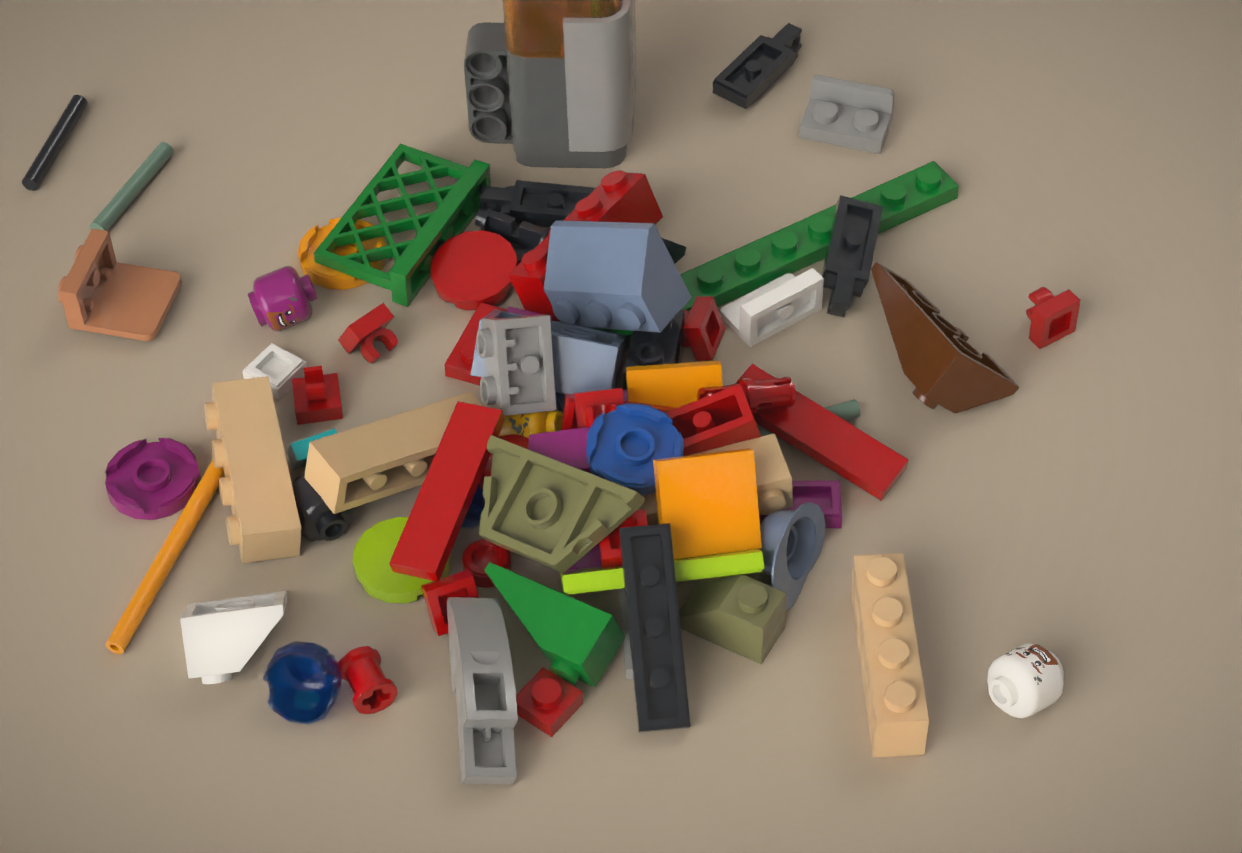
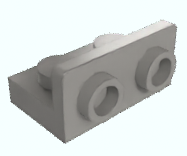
[799,75,895,154]
[476,314,556,416]

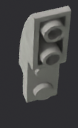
[447,597,518,784]

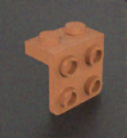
[58,228,182,341]

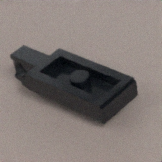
[713,23,802,109]
[479,180,596,226]
[822,195,883,317]

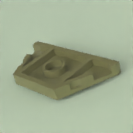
[479,435,645,573]

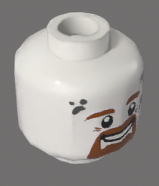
[987,643,1064,719]

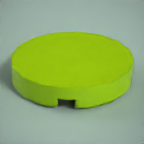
[352,517,451,604]

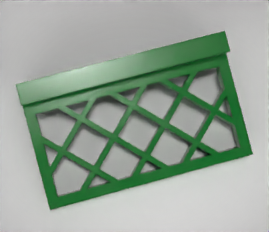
[314,143,491,307]

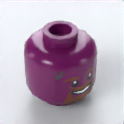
[248,266,318,331]

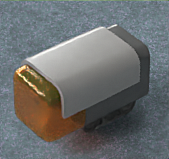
[464,0,636,169]

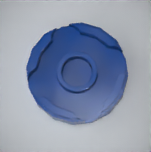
[585,403,684,496]

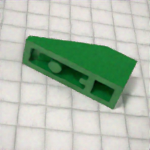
[484,562,626,687]

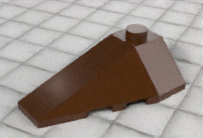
[871,262,1019,414]

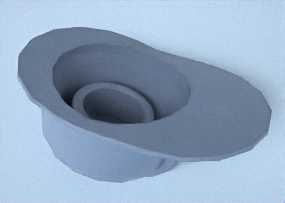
[759,502,826,610]

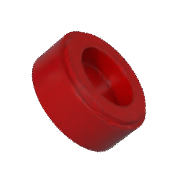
[462,539,512,588]

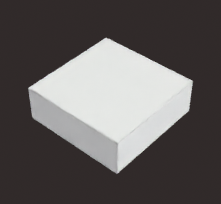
[242,343,307,400]

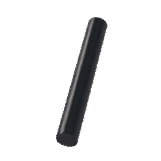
[22,95,88,191]

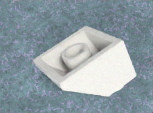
[180,591,288,684]

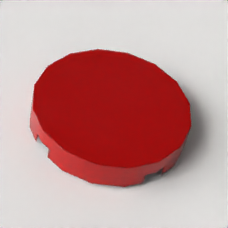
[430,230,519,311]

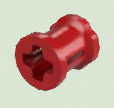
[336,646,398,715]

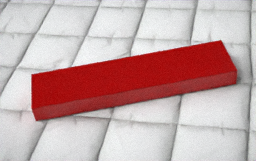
[735,364,909,501]
[389,401,505,582]

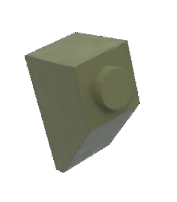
[679,574,786,664]

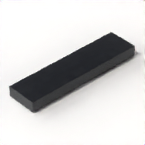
[619,523,691,733]

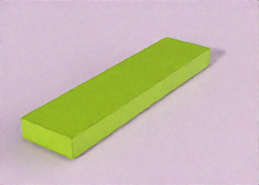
[560,549,764,595]

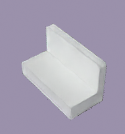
[720,268,824,347]

